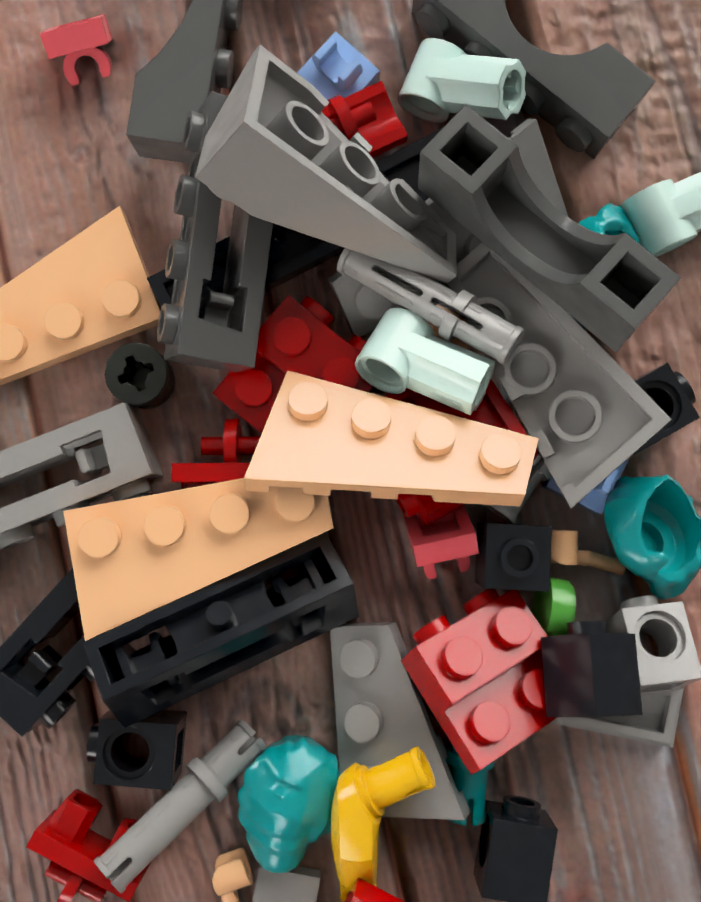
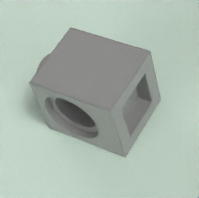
[606,595,701,695]

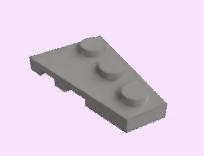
[330,622,470,820]

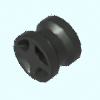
[104,342,176,410]

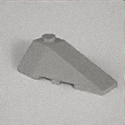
[195,45,457,283]

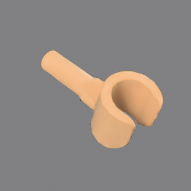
[550,530,626,575]
[212,848,253,902]

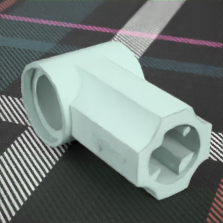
[398,38,526,123]
[620,172,701,257]
[355,308,495,415]

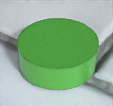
[532,577,576,637]

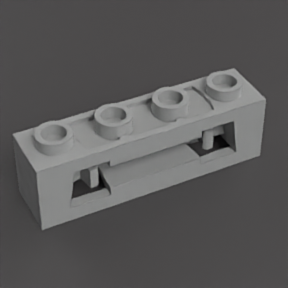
[0,402,163,550]

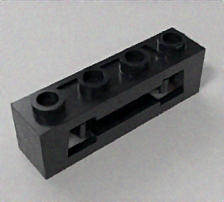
[0,493,160,737]
[83,532,359,728]

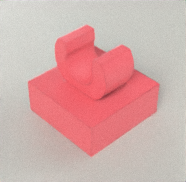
[40,14,113,86]
[403,506,479,579]

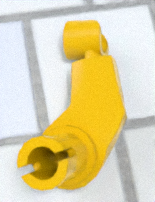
[331,746,436,902]

